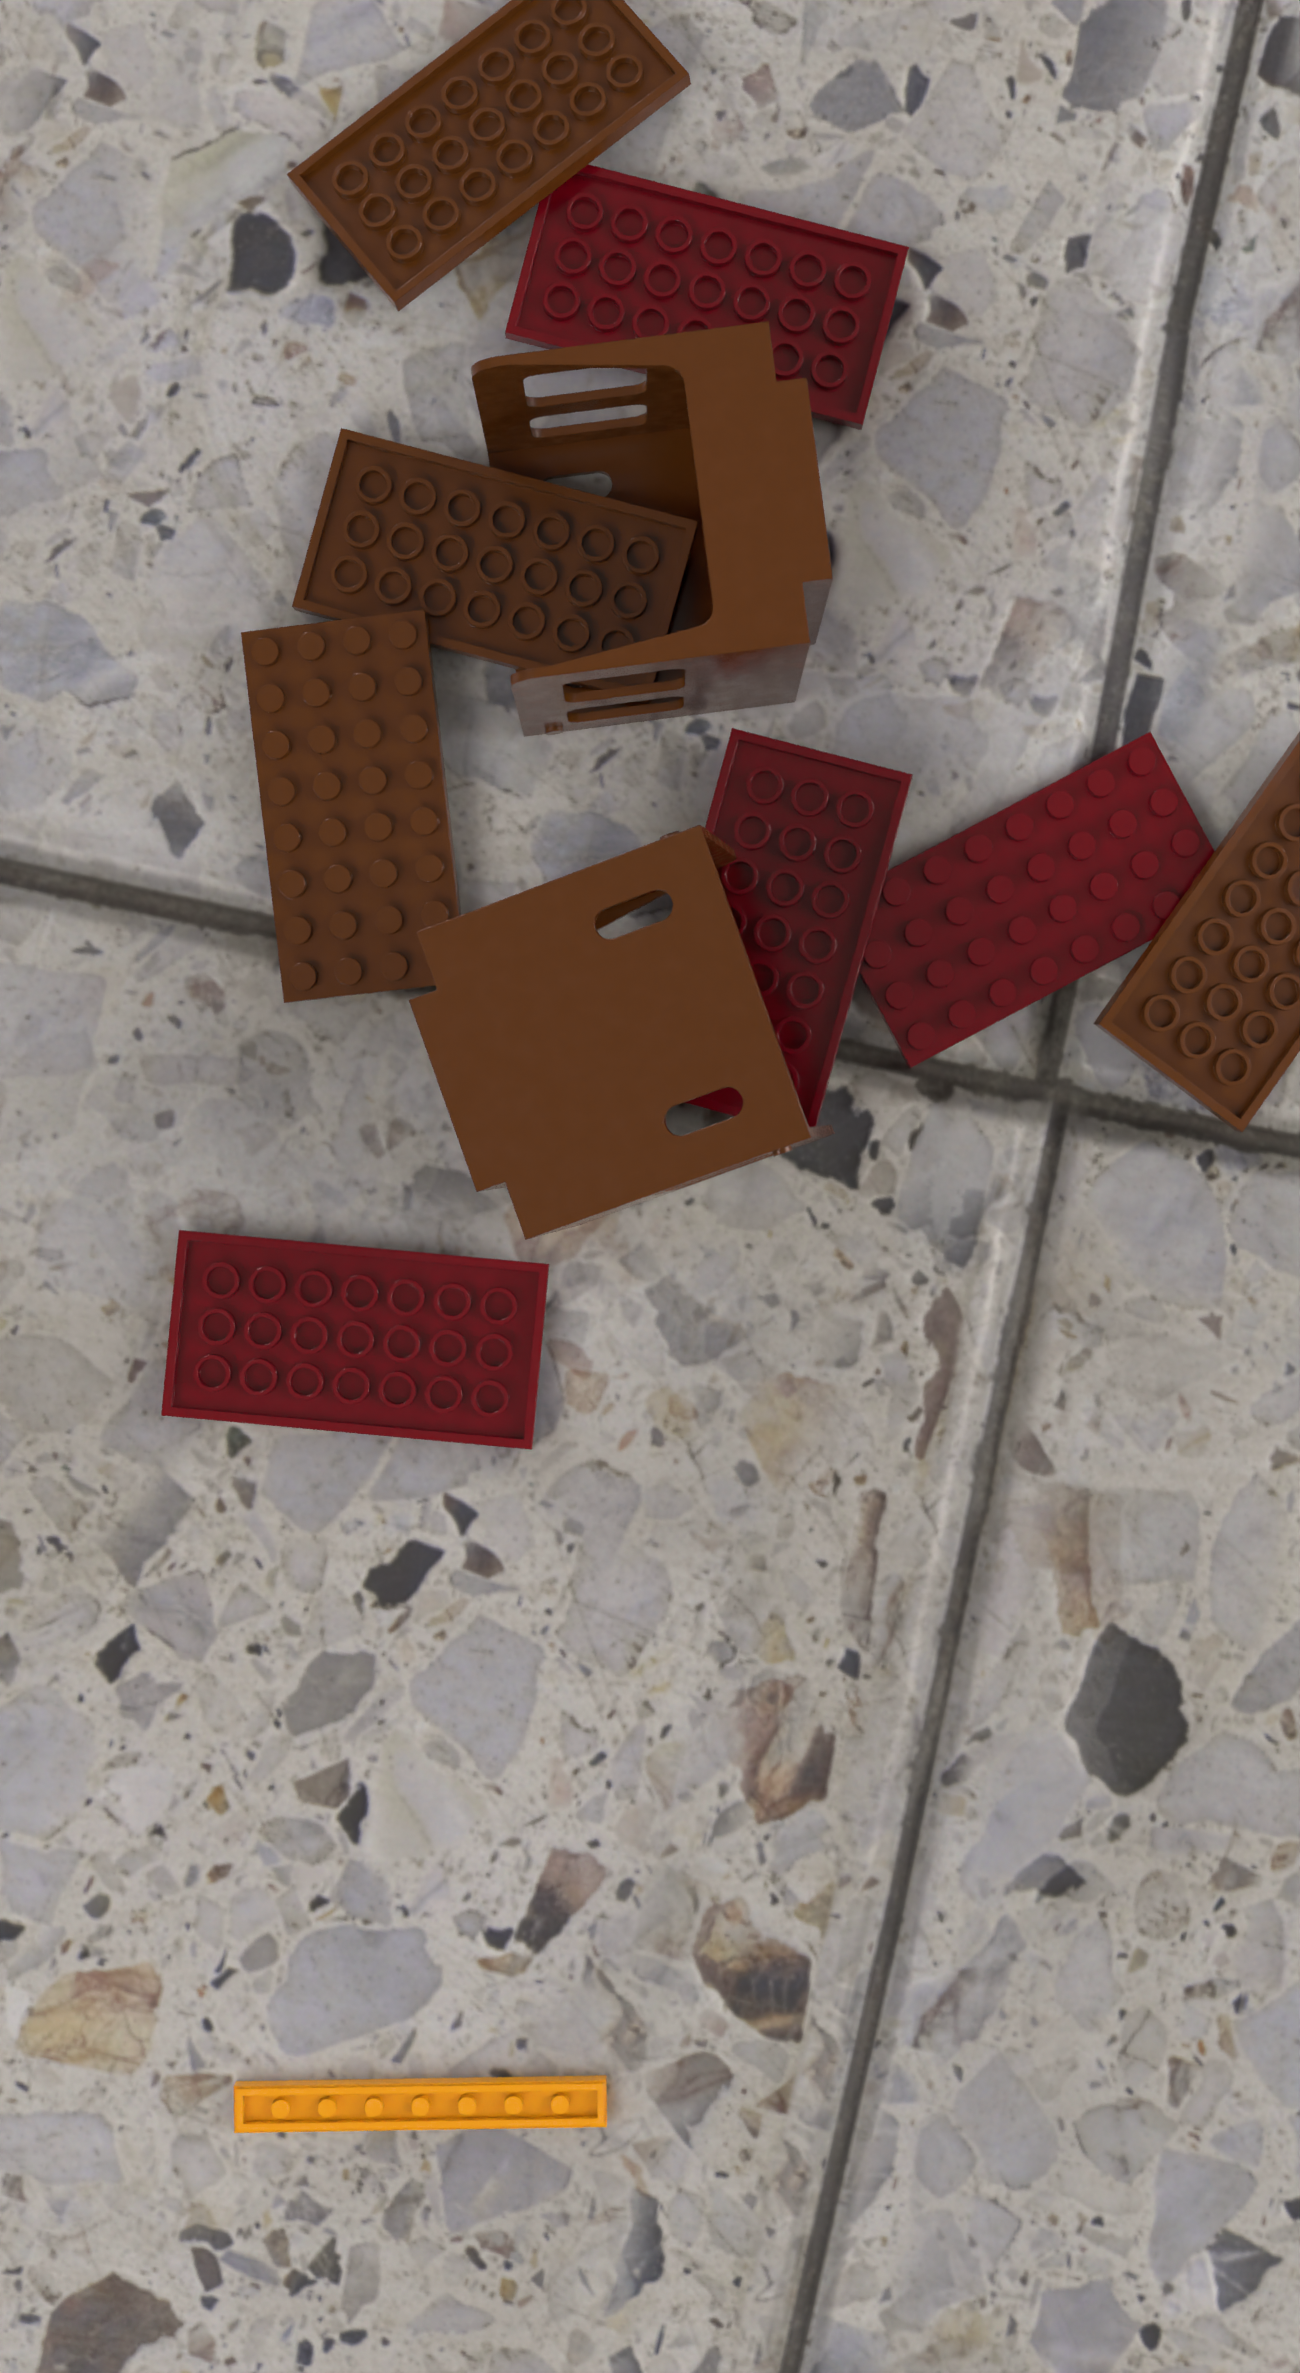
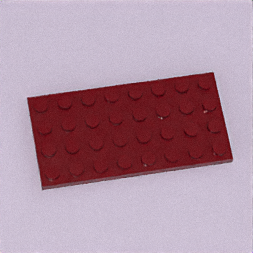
[505,164,909,430]
[685,728,913,1127]
[859,732,1215,1069]
[161,1230,550,1450]

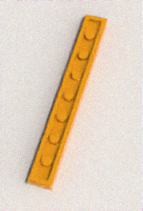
[234,2075,607,2133]

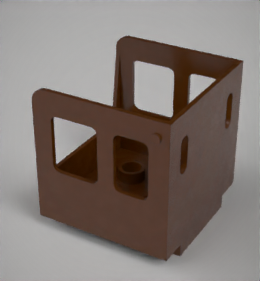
[471,321,833,737]
[409,825,835,1240]

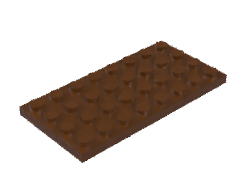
[287,0,691,312]
[292,428,698,704]
[241,609,461,1003]
[1093,732,1300,1132]

